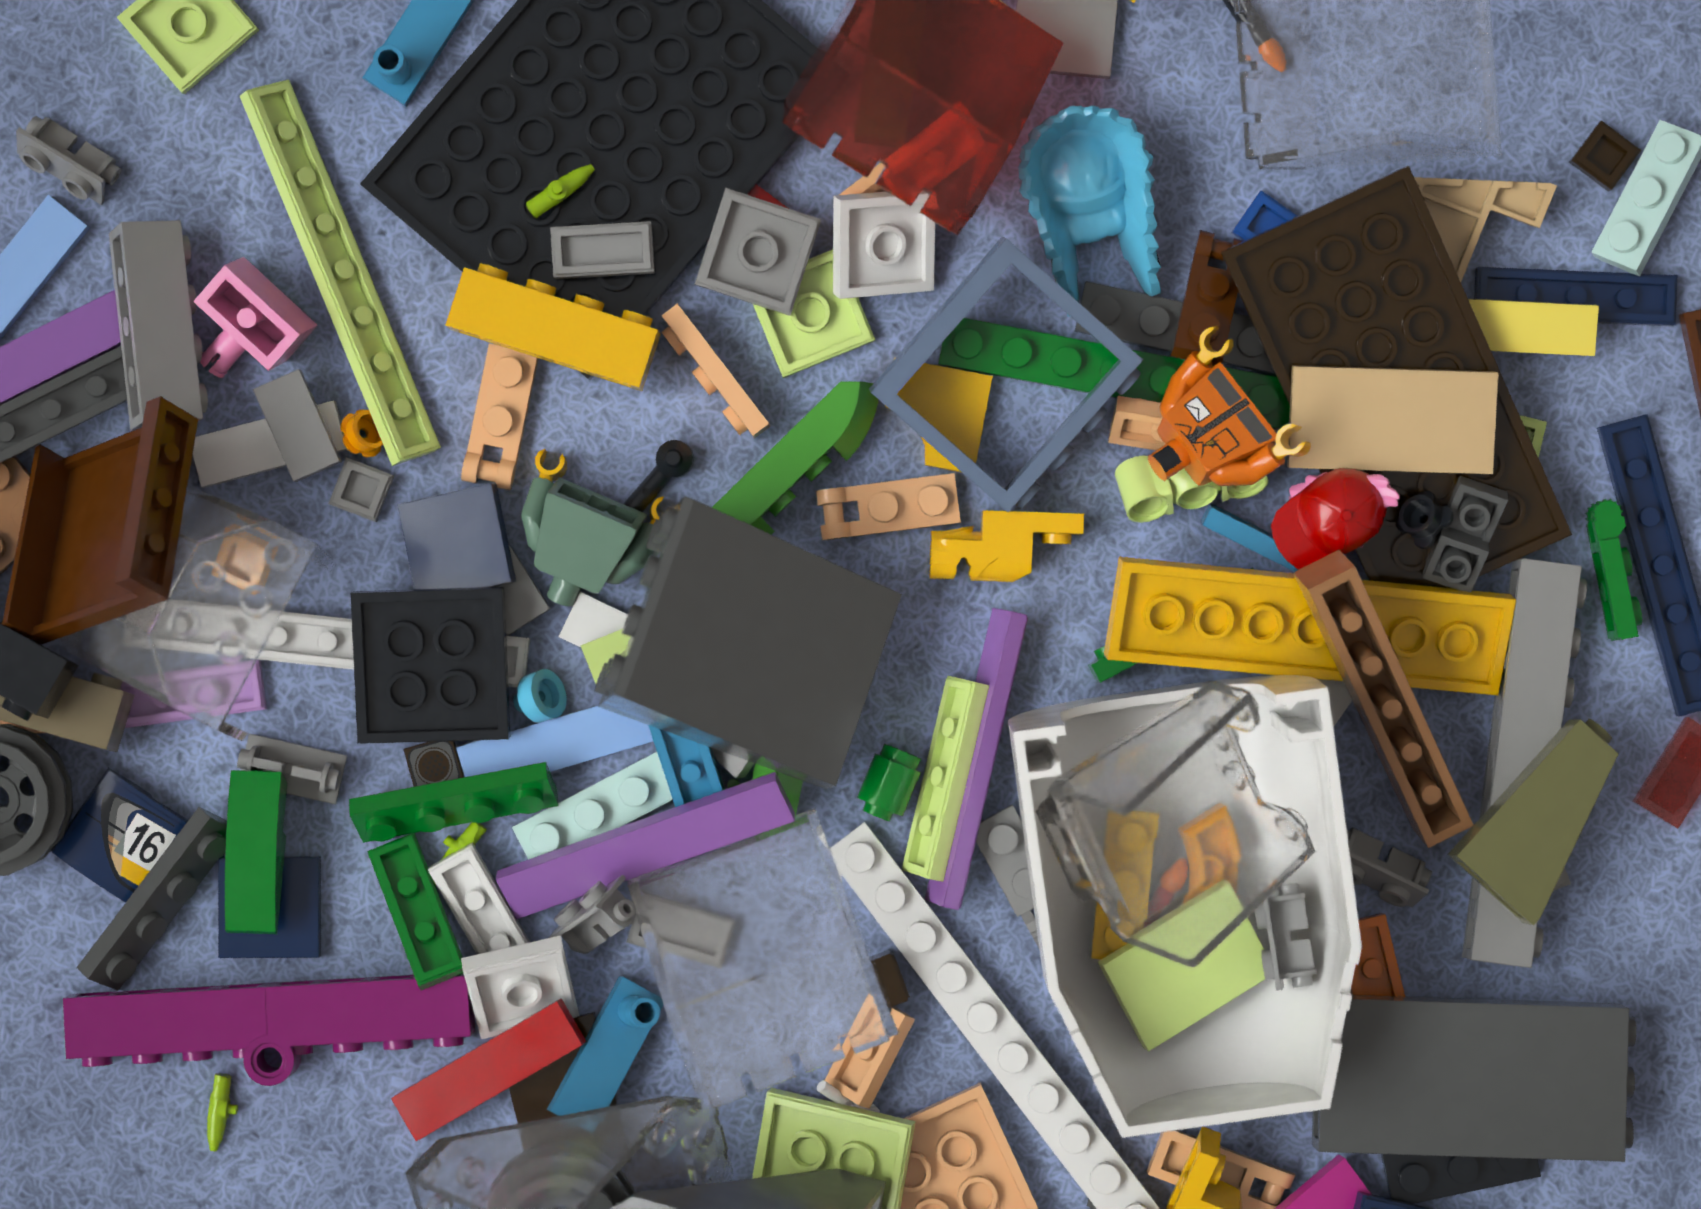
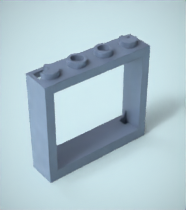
[869,236,1143,512]

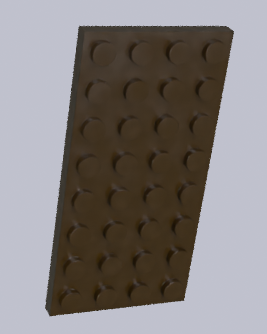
[1220,166,1572,588]

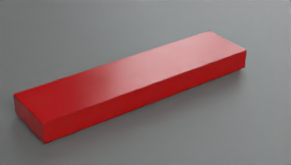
[391,998,587,1141]

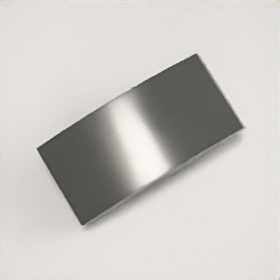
[1422,476,1508,592]

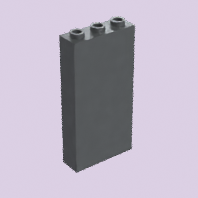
[1312,995,1636,1162]

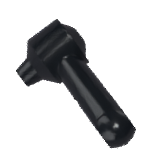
[623,440,694,512]

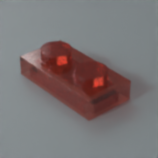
[1632,717,1701,829]

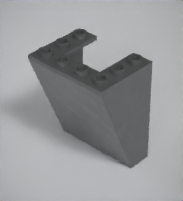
[594,496,902,789]

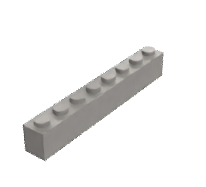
[1462,558,1587,968]

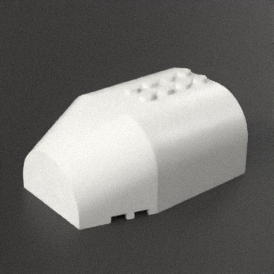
[1008,675,1362,1138]

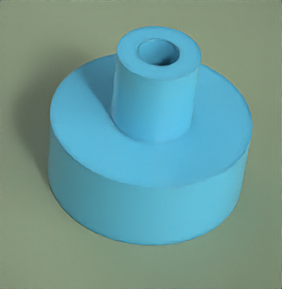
[513,669,567,723]

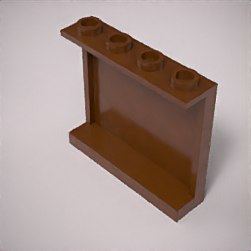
[2,396,198,645]

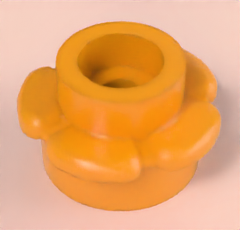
[340,409,383,458]

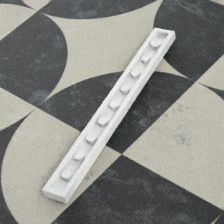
[825,822,1161,1209]

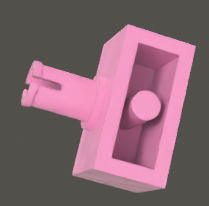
[193,257,318,378]

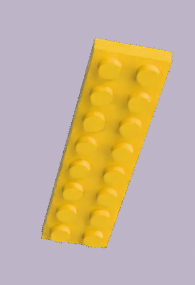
[1104,556,1516,696]

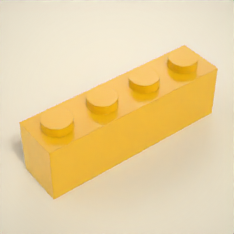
[445,263,661,391]

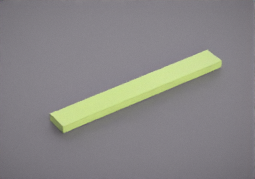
[240,79,441,466]

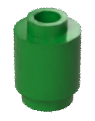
[857,743,921,822]

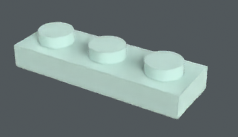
[1591,120,1701,276]

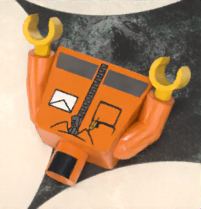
[1148,326,1311,486]

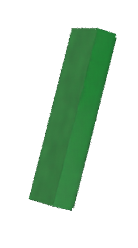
[367,833,463,990]

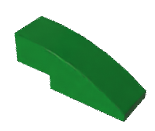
[225,770,288,934]

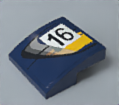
[51,767,188,903]

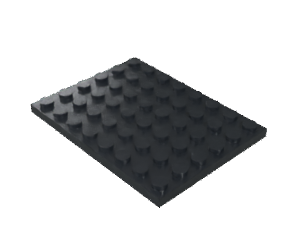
[360,0,849,381]

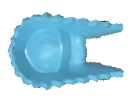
[1018,106,1161,317]

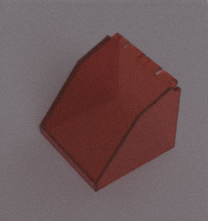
[782,0,1064,235]

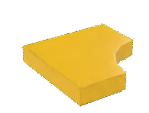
[885,357,993,473]

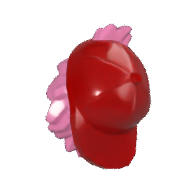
[1271,468,1400,569]

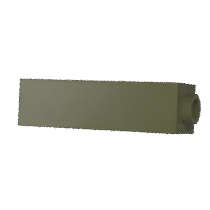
[1447,719,1618,926]

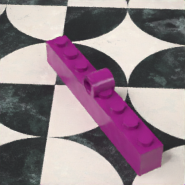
[63,973,475,1086]

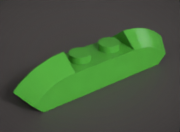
[712,381,878,535]

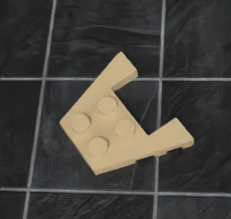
[1414,177,1557,282]

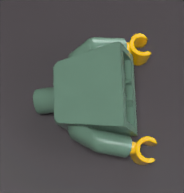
[521,449,664,607]

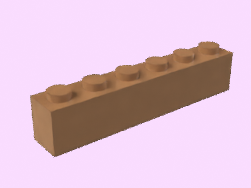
[1293,550,1474,848]

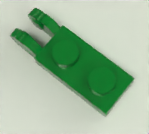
[1585,499,1642,641]

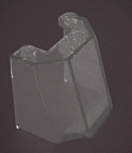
[1036,681,1316,968]

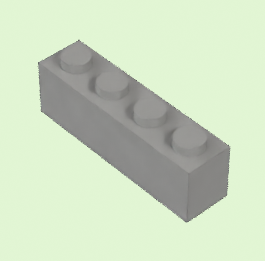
[109,220,208,431]

